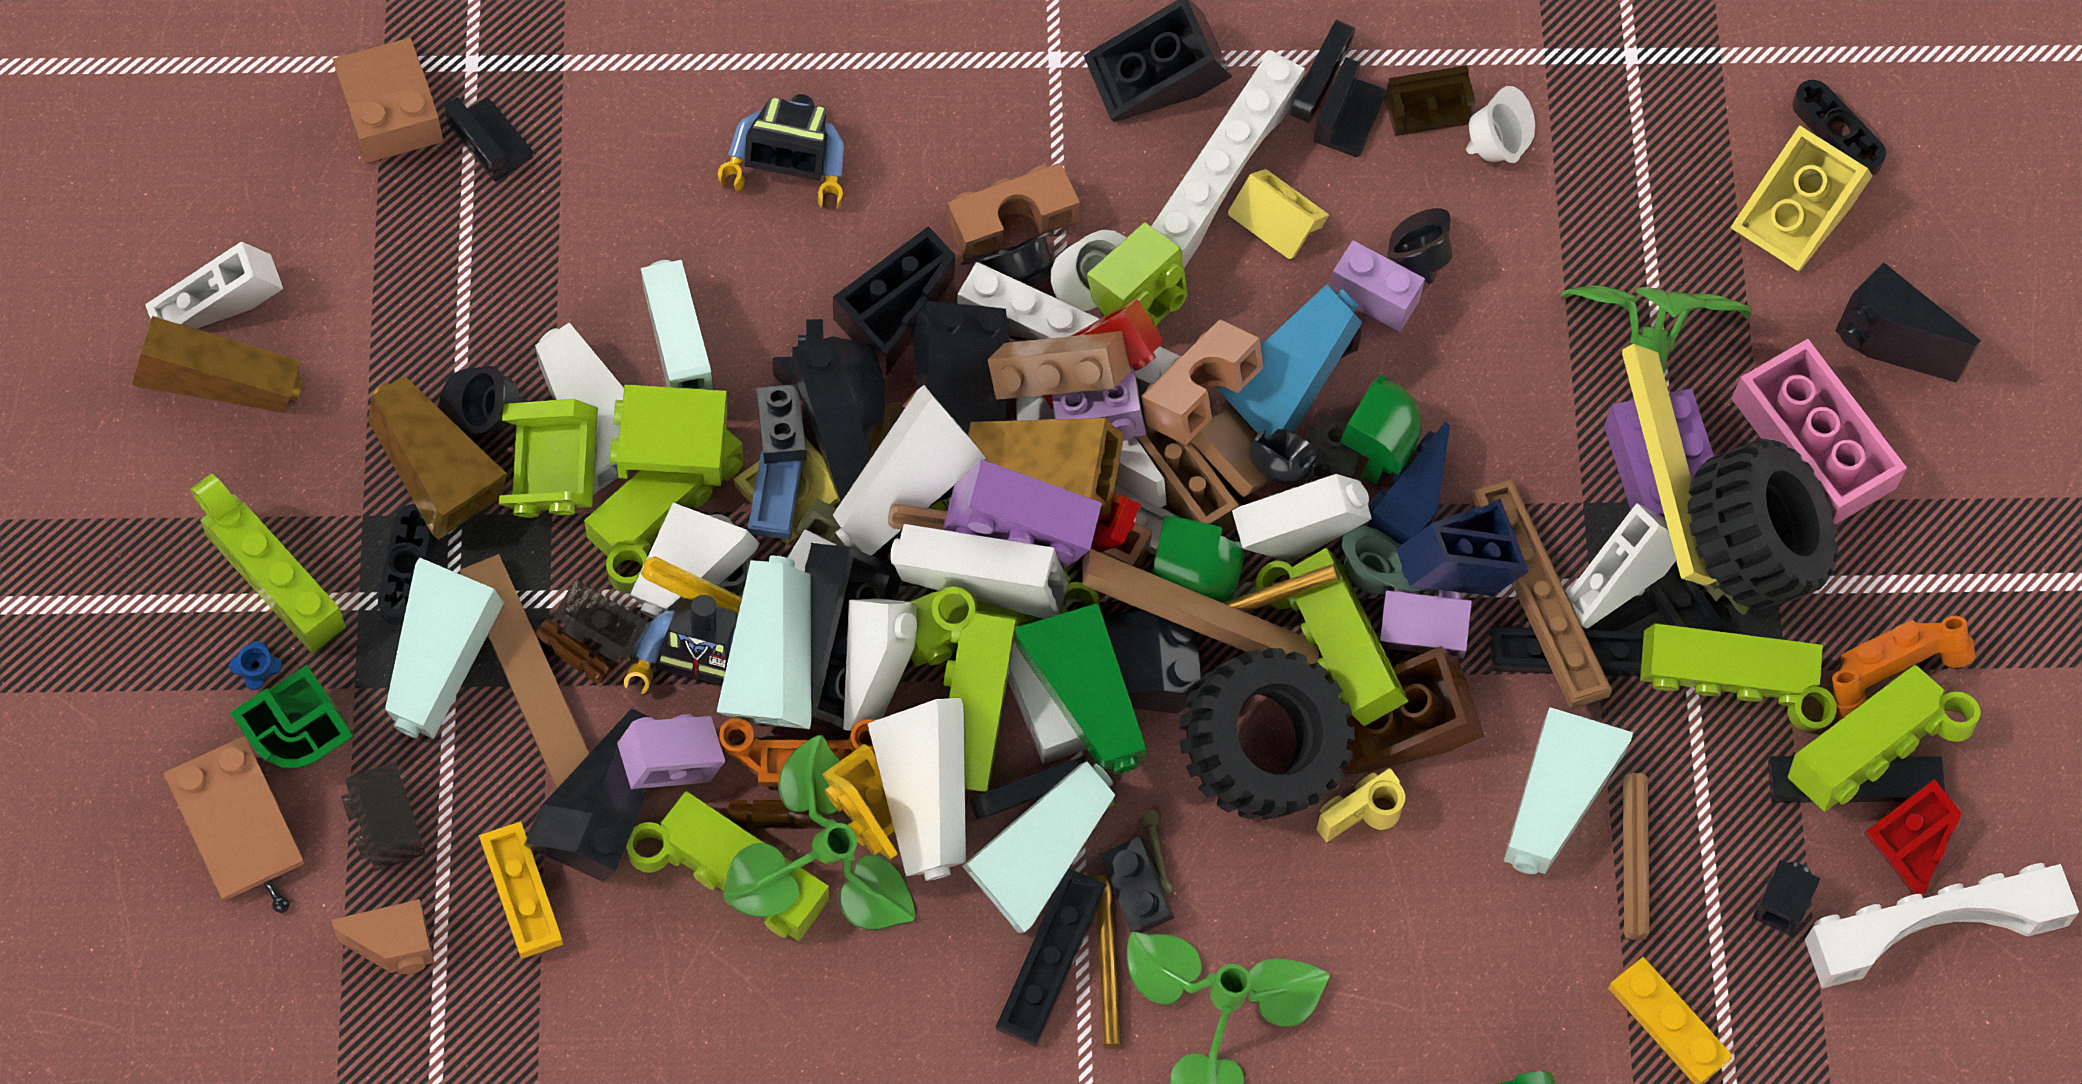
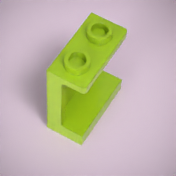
[610,385,728,486]
[499,399,598,517]

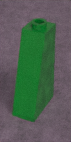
[1014,603,1146,774]

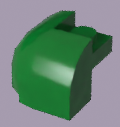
[1340,374,1422,485]
[1153,515,1245,603]
[229,665,355,768]

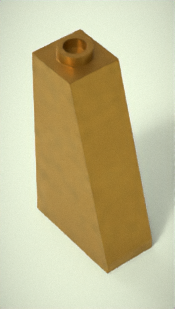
[132,316,304,413]
[368,376,507,540]
[968,418,1124,515]

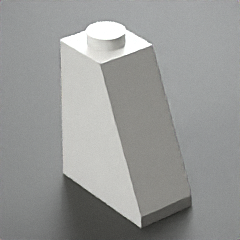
[1232,474,1372,562]
[630,503,759,619]

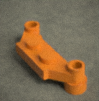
[1832,616,1976,720]
[719,718,876,786]

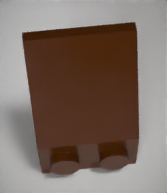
[1346,646,1484,775]

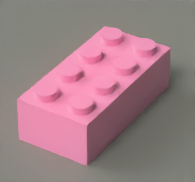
[1731,339,1907,524]

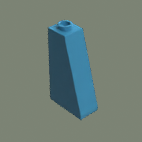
[1216,284,1362,438]

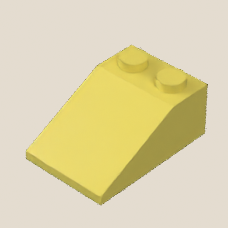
[1730,125,1872,272]

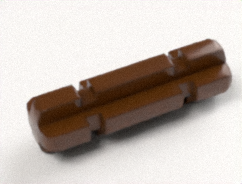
[535,619,612,684]
[728,800,813,826]

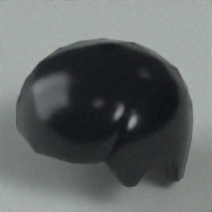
[1249,429,1318,485]

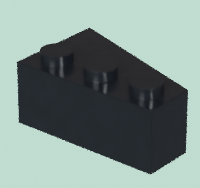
[832,226,955,376]

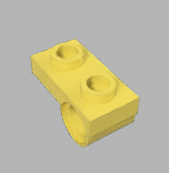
[1316,768,1405,843]

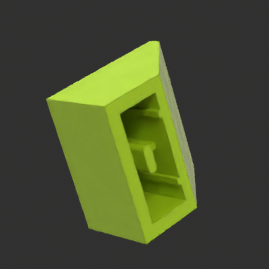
[1087,222,1188,327]

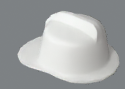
[1466,86,1535,163]
[1051,230,1126,312]

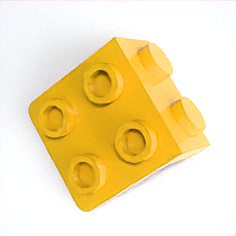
[822,744,898,860]

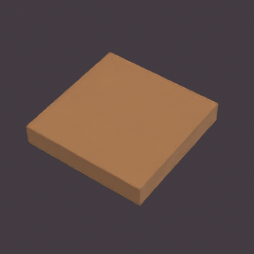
[1191,407,1272,497]

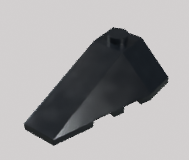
[792,336,885,504]
[524,708,656,882]

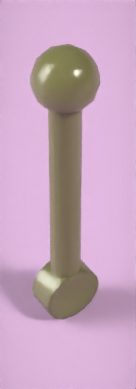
[1142,810,1172,896]

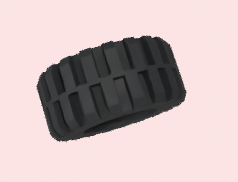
[1687,438,1838,610]
[1179,648,1355,820]

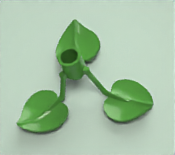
[1561,286,1752,373]
[723,735,916,930]
[1127,932,1330,1084]

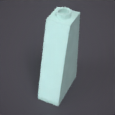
[641,260,713,390]
[717,556,811,729]
[385,558,504,739]
[1504,707,1633,874]
[962,761,1115,933]

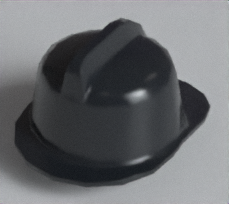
[1387,208,1452,284]
[960,228,1054,287]
[439,366,527,435]

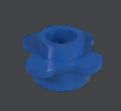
[229,641,282,690]

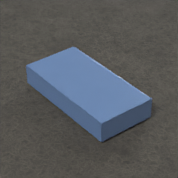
[748,452,803,540]

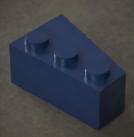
[1396,498,1529,596]

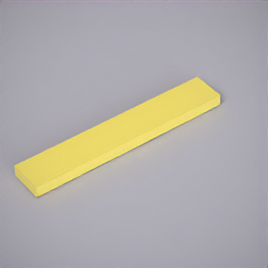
[1622,344,1717,586]

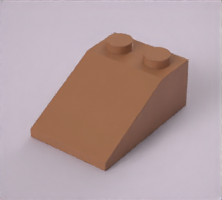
[332,38,443,163]
[163,736,304,902]

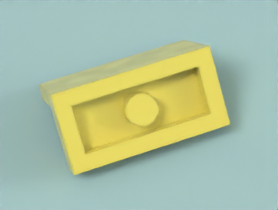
[1228,169,1329,259]

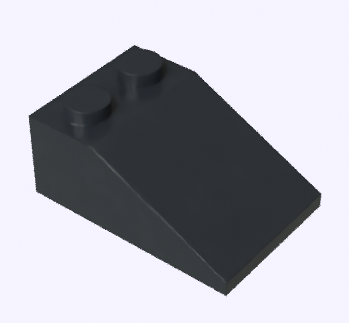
[1083,0,1232,122]
[1835,262,1981,382]
[912,301,1010,435]
[1102,611,1201,714]

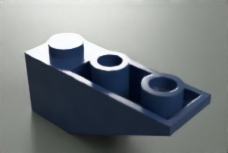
[1368,422,1450,545]

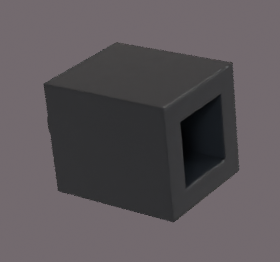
[1752,860,1821,937]

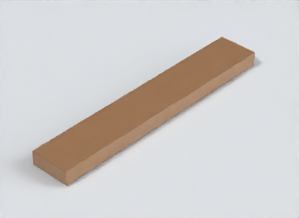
[1472,479,1612,709]
[1082,549,1319,666]
[459,554,589,789]

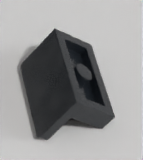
[1313,57,1386,157]
[444,97,533,182]

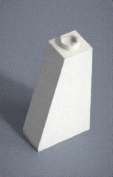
[535,323,624,494]
[833,385,986,555]
[891,524,1068,619]
[868,698,966,881]

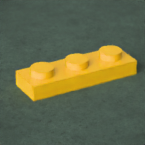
[479,821,563,959]
[1608,957,1733,1084]

